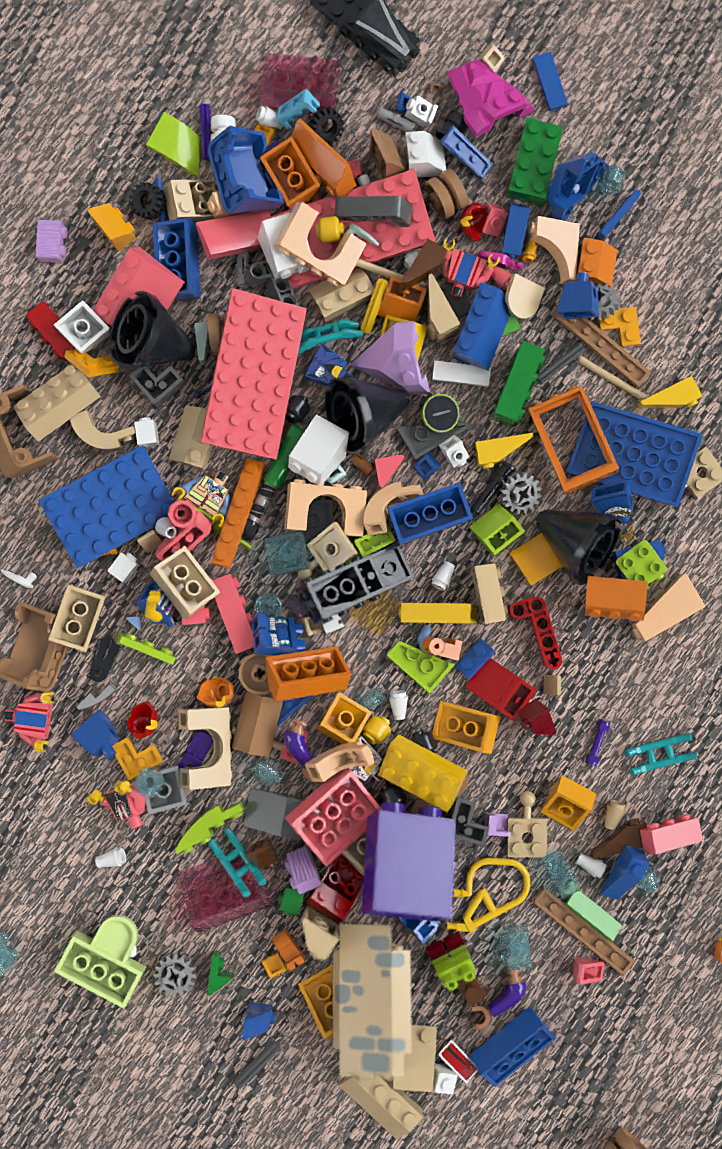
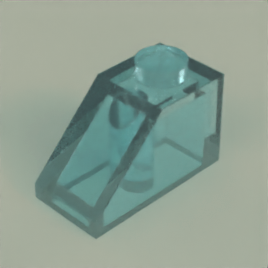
[542,850,580,899]

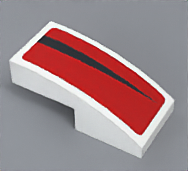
[438,1039,478,1084]

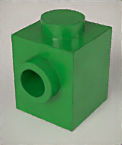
[278,884,305,916]

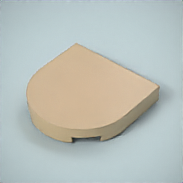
[505,274,545,319]

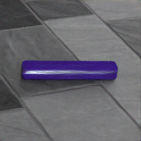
[199,104,211,160]

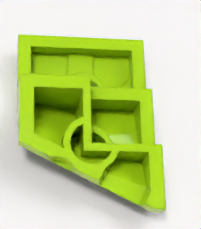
[146,112,200,178]

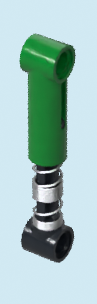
[242,424,305,542]

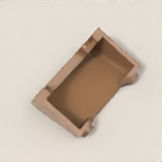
[0,601,68,692]

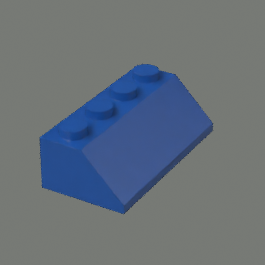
[153,218,201,301]
[453,282,510,371]
[387,482,473,546]
[469,1007,556,1087]

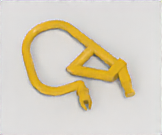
[446,858,530,933]

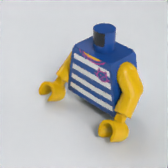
[135,581,177,627]

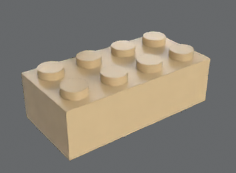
[13,364,101,442]

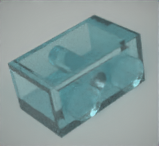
[500,924,532,970]

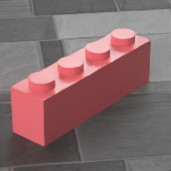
[212,574,254,654]

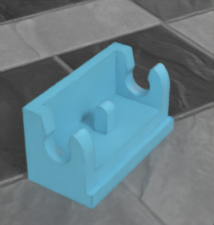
[276,89,320,130]

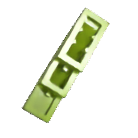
[319,525,396,572]

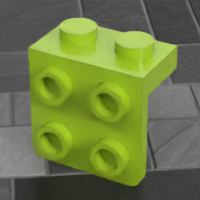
[615,540,669,589]

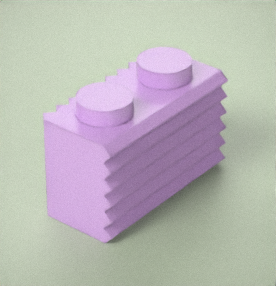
[36,220,67,263]
[285,846,322,894]

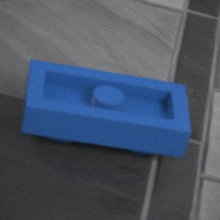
[454,638,496,680]

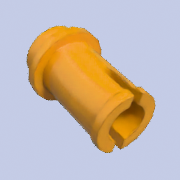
[521,237,538,263]

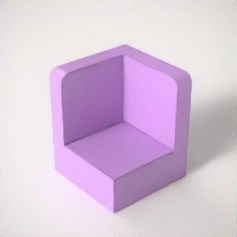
[484,813,511,836]

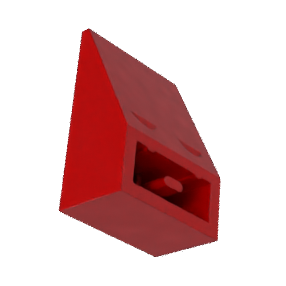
[465,658,537,722]
[306,854,364,924]

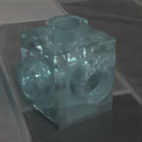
[134,767,165,797]

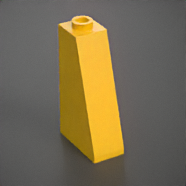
[398,603,477,624]

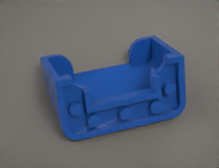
[208,125,284,214]

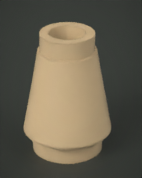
[604,800,626,830]

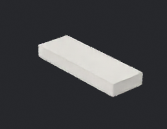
[432,361,491,387]

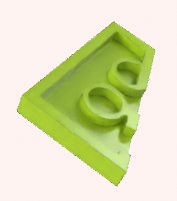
[115,631,176,665]
[386,641,455,694]

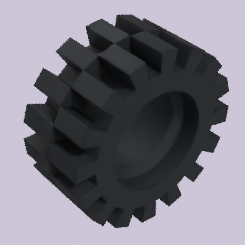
[307,105,344,145]
[129,182,166,220]

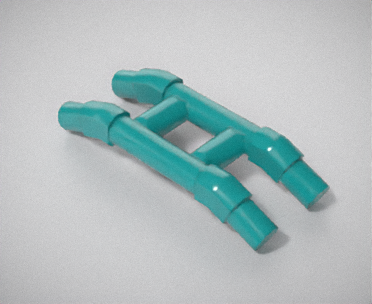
[298,319,363,355]
[624,733,698,776]
[207,827,266,898]

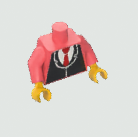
[87,780,147,829]

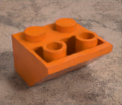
[377,276,427,322]

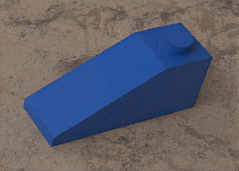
[600,845,650,900]
[242,1001,276,1040]

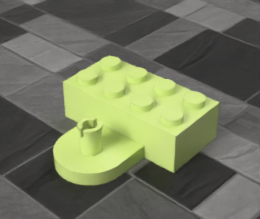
[54,915,147,1008]

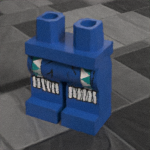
[251,612,306,655]

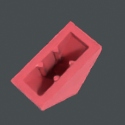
[374,455,404,489]
[572,957,605,984]

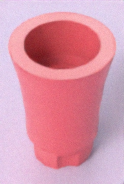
[168,500,197,528]

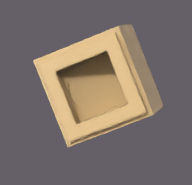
[477,44,505,72]
[137,530,162,553]
[297,616,324,638]
[544,675,561,695]

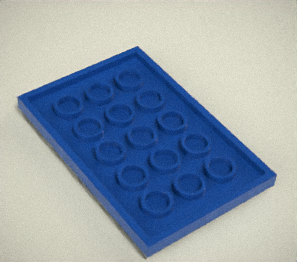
[567,401,703,508]
[38,445,180,569]

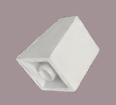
[257,212,311,279]
[288,414,349,486]

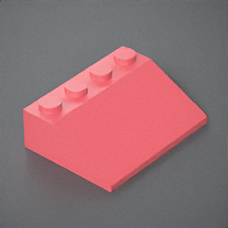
[93,247,184,326]
[285,768,381,867]

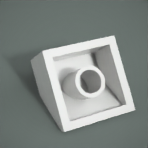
[405,131,446,178]
[54,300,110,354]

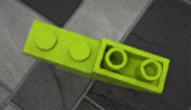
[175,801,244,854]

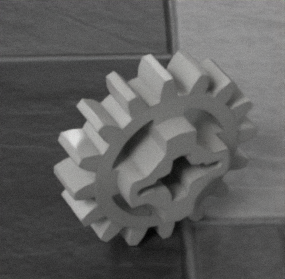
[591,283,621,320]
[500,472,542,514]
[153,952,197,998]

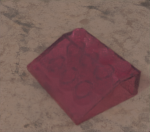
[260,53,341,114]
[178,846,271,933]

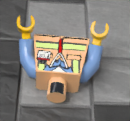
[171,471,231,528]

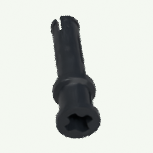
[470,460,517,515]

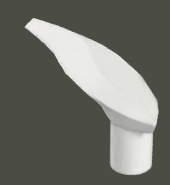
[1,569,37,588]

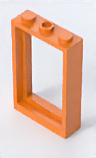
[528,386,619,495]

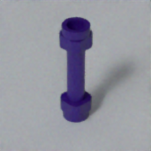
[585,719,610,766]

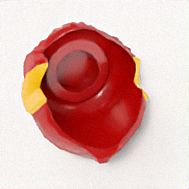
[460,202,488,242]
[126,701,158,739]

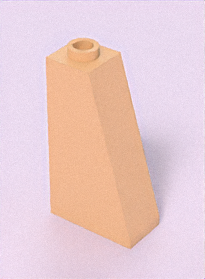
[632,573,706,641]

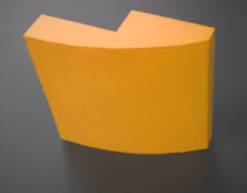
[509,533,562,586]

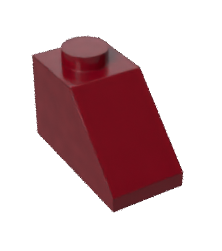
[518,698,557,735]

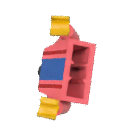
[442,238,500,298]
[5,692,55,752]

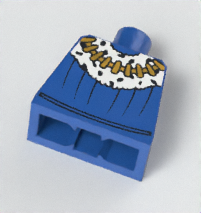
[591,479,634,524]

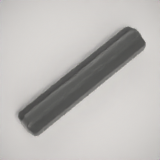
[537,344,585,384]
[234,1040,280,1089]

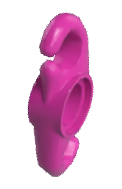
[478,251,523,270]

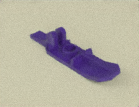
[178,731,213,772]

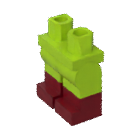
[425,931,477,991]

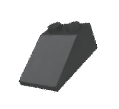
[243,788,306,840]

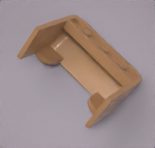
[0,384,59,478]

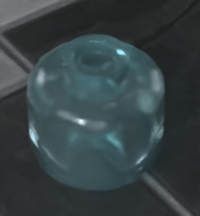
[598,166,625,195]
[253,758,283,787]
[635,864,660,893]

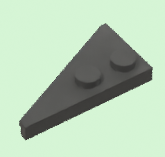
[397,422,473,460]

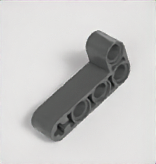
[334,196,413,227]
[244,260,305,321]

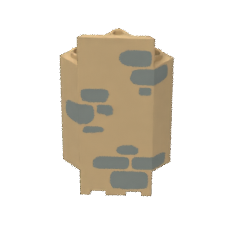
[333,924,411,1081]

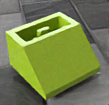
[469,504,525,557]

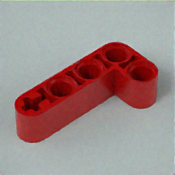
[508,596,562,670]

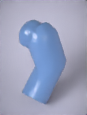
[417,624,433,654]

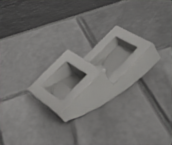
[77,684,118,710]

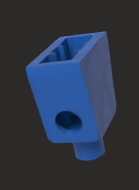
[557,272,598,319]
[71,710,119,759]

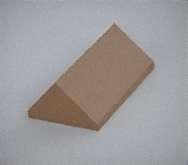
[232,691,284,757]

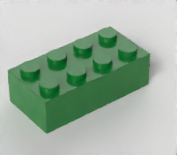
[506,118,564,206]
[491,341,546,427]

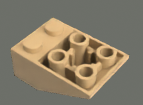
[163,180,231,223]

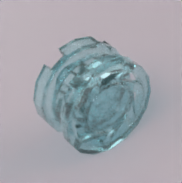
[255,593,282,617]

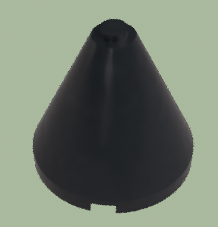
[110,291,195,369]
[325,376,409,454]
[535,510,622,585]

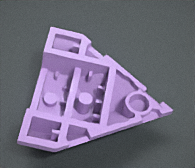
[350,321,430,395]

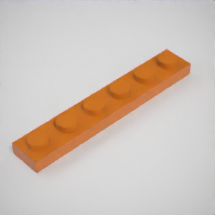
[210,459,266,569]

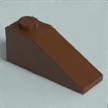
[398,239,448,293]
[590,818,647,859]
[246,837,278,870]

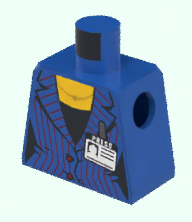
[305,344,353,387]

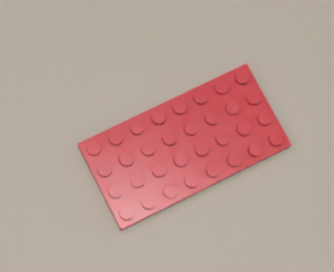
[271,169,436,289]
[200,288,307,460]

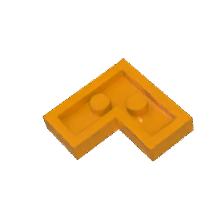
[598,307,641,347]
[64,349,120,377]
[112,737,164,780]

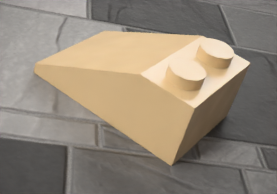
[426,273,460,343]
[393,1025,437,1092]

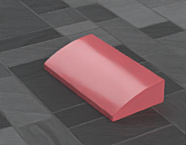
[195,210,272,260]

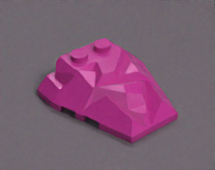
[447,59,534,137]

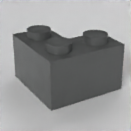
[129,365,186,409]
[446,797,489,846]

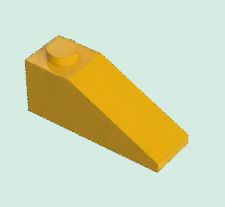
[637,376,702,408]
[474,433,533,469]

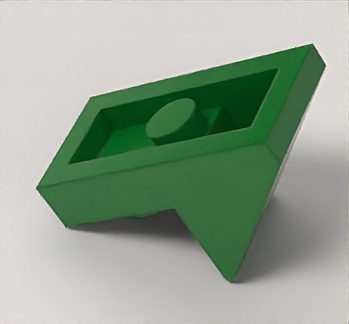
[207,951,235,995]

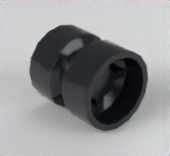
[435,110,469,141]

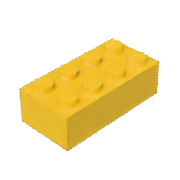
[378,735,468,812]

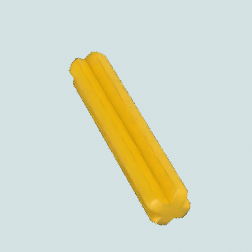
[360,278,388,333]

